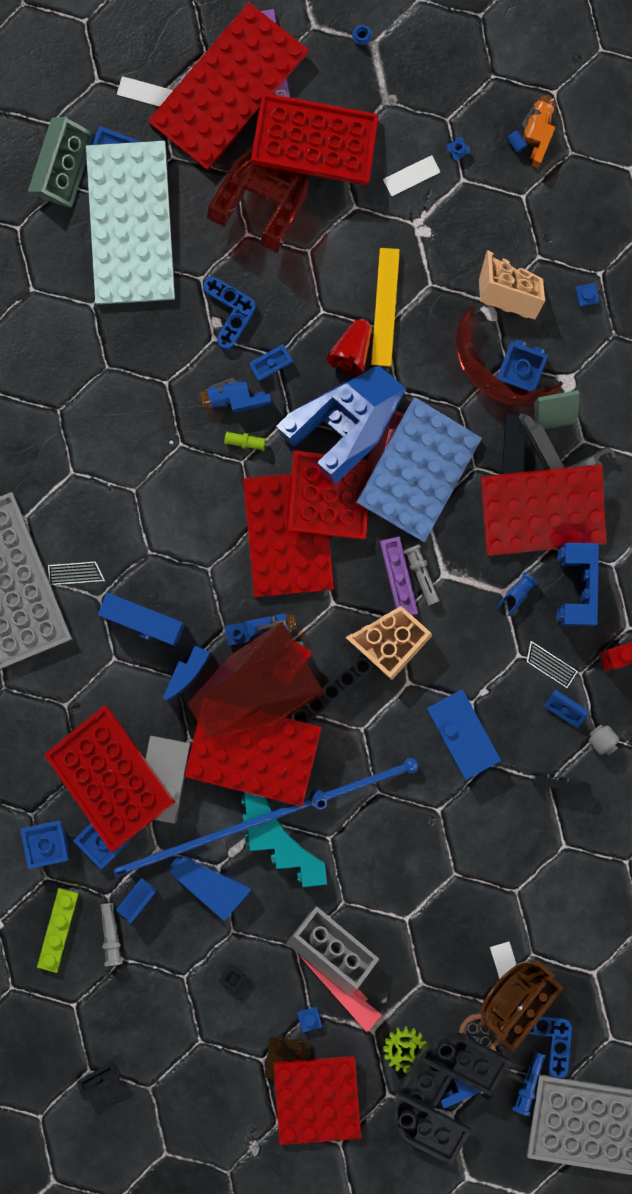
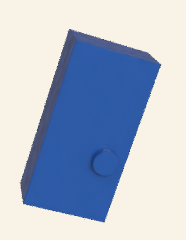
[98,593,185,646]
[426,689,501,780]

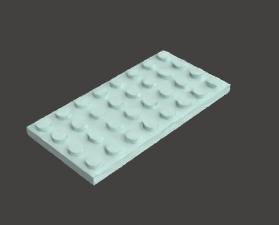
[86,141,175,305]

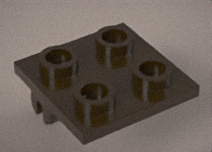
[264,1035,310,1079]

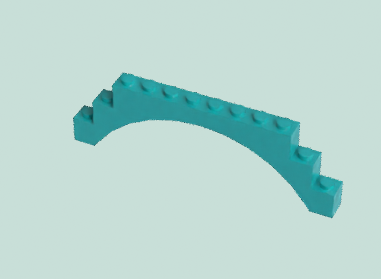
[231,642,327,887]

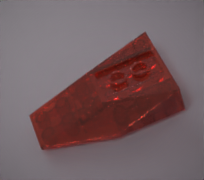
[188,622,324,739]

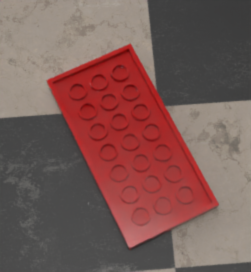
[148,2,309,171]

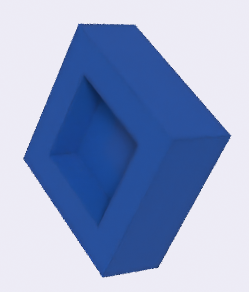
[575,283,599,307]
[297,1006,322,1032]

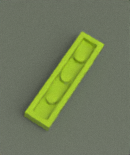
[37,888,79,973]

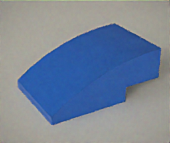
[163,646,212,701]

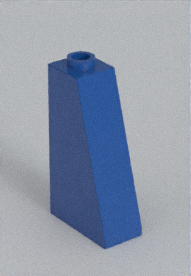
[169,856,252,921]

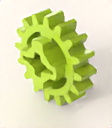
[383,1026,426,1073]

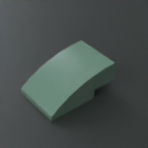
[533,390,579,430]

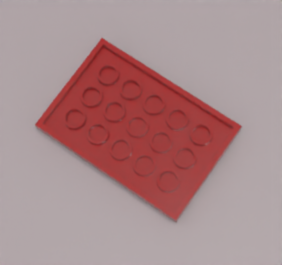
[250,92,379,186]
[480,464,606,556]
[243,474,334,598]
[184,698,322,806]
[44,705,176,852]

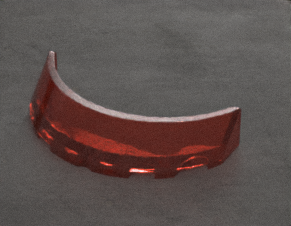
[456,306,564,406]

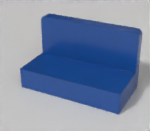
[116,878,157,924]

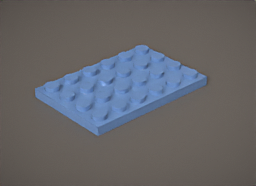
[356,398,482,542]

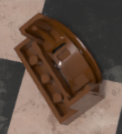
[478,960,563,1052]

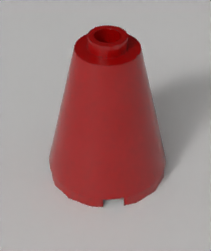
[326,319,372,376]

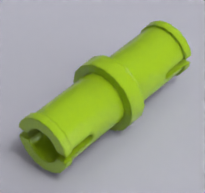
[224,431,266,451]

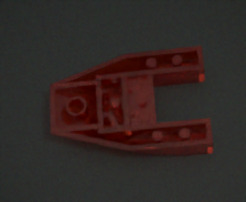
[207,147,310,254]

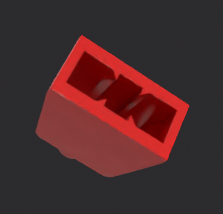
[599,642,632,672]

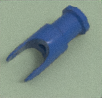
[497,572,538,617]

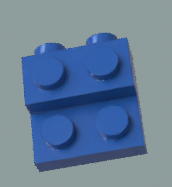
[497,339,549,393]

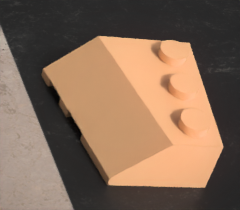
[479,250,545,319]
[346,606,432,680]

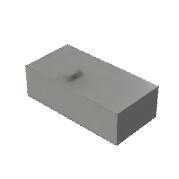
[146,736,192,824]
[287,906,379,996]

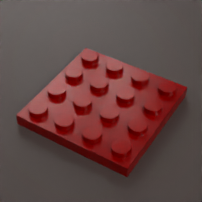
[286,451,372,540]
[273,1056,361,1145]

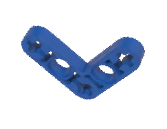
[204,277,256,350]
[528,1015,572,1079]

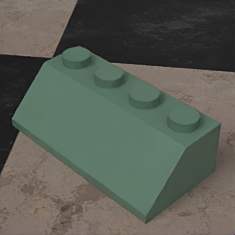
[28,117,95,208]

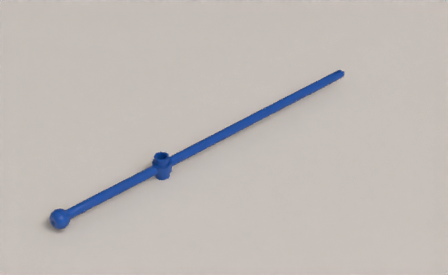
[114,758,418,876]

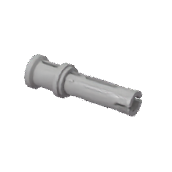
[403,544,440,606]
[100,903,123,966]

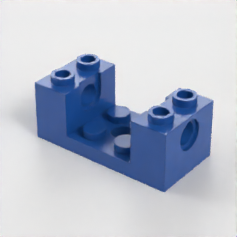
[556,543,599,627]

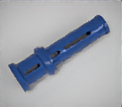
[512,1051,546,1116]

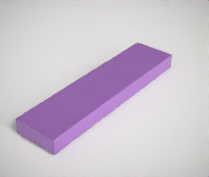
[380,537,418,616]

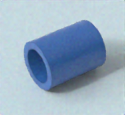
[507,130,528,153]

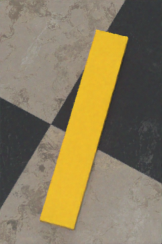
[371,248,400,367]

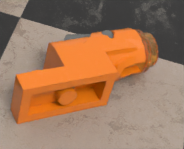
[522,95,556,169]

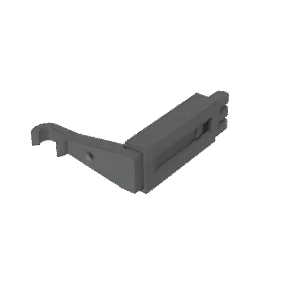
[519,413,616,470]

